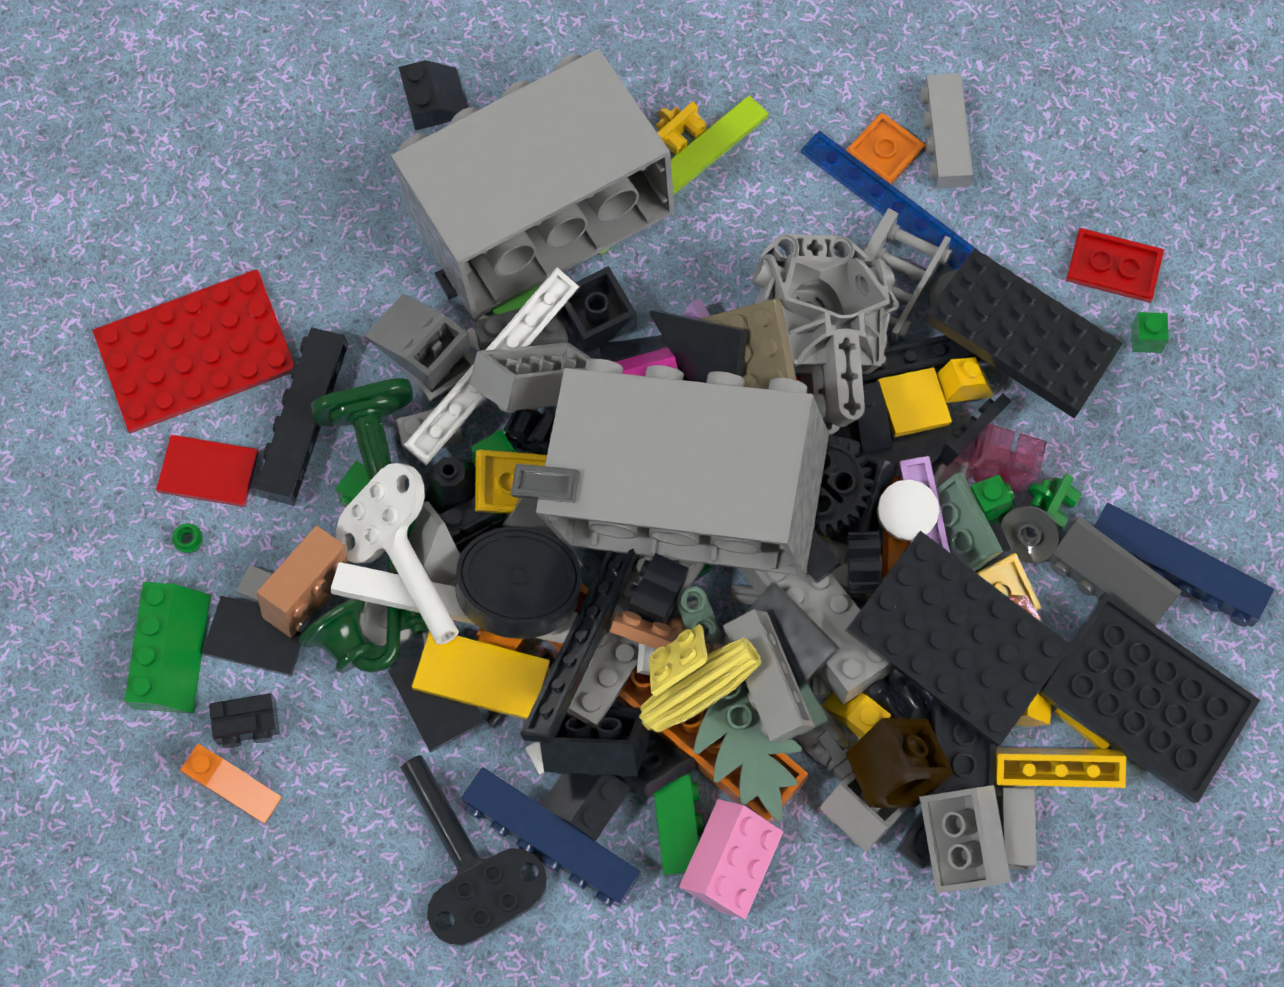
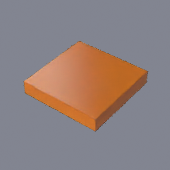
[845,112,926,187]

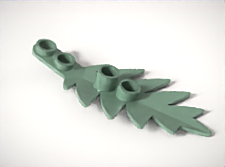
[677,586,802,822]

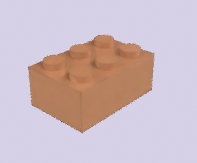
[256,525,348,638]

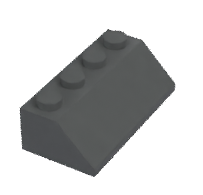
[1048,516,1182,626]

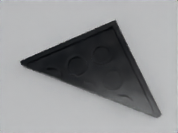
[650,310,748,383]

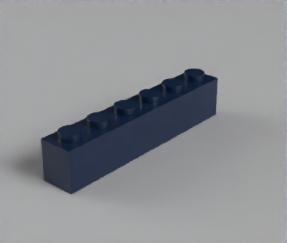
[1094,502,1274,627]
[461,766,641,908]

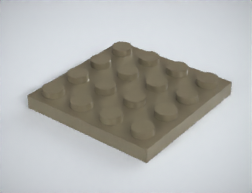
[700,298,796,389]

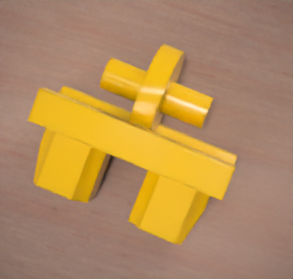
[656,101,706,155]

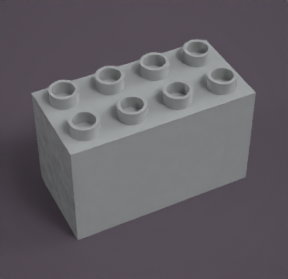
[391,48,675,320]
[536,359,829,576]

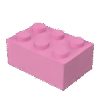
[679,799,783,920]

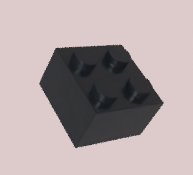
[560,266,637,353]

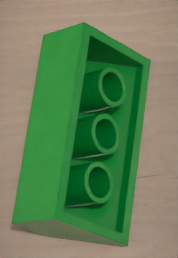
[124,582,211,714]

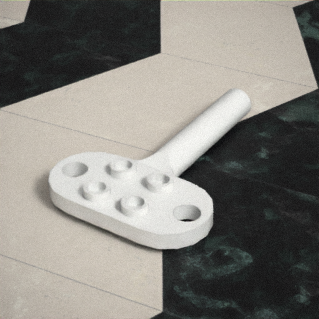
[336,463,459,645]

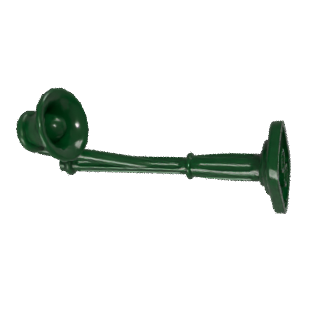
[298,378,429,673]

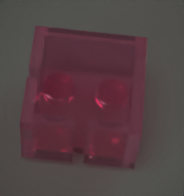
[965,424,1047,492]

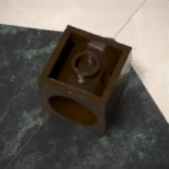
[845,718,953,808]

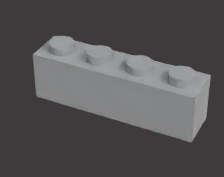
[920,73,973,189]
[723,609,815,743]

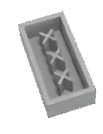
[469,342,592,413]

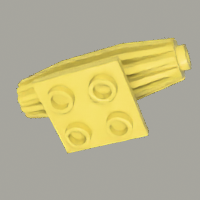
[639,624,762,732]

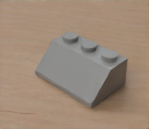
[920,785,1011,893]

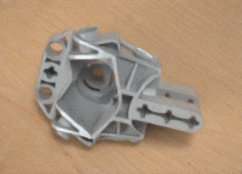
[752,234,899,435]

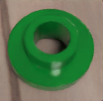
[172,523,203,553]

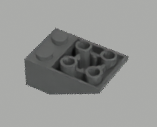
[364,294,471,390]

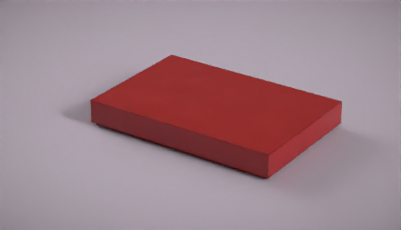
[1066,227,1164,303]
[156,435,259,507]

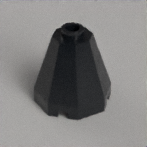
[424,457,476,514]

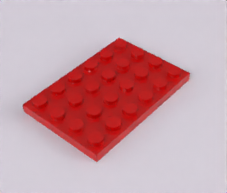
[92,269,294,434]

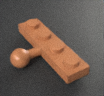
[610,611,723,654]

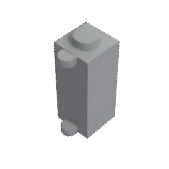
[995,785,1037,870]

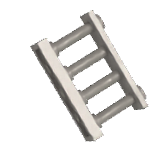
[864,208,952,344]

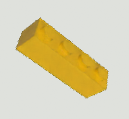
[995,747,1126,788]

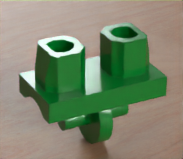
[1028,474,1081,530]

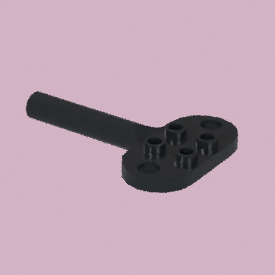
[401,755,547,947]

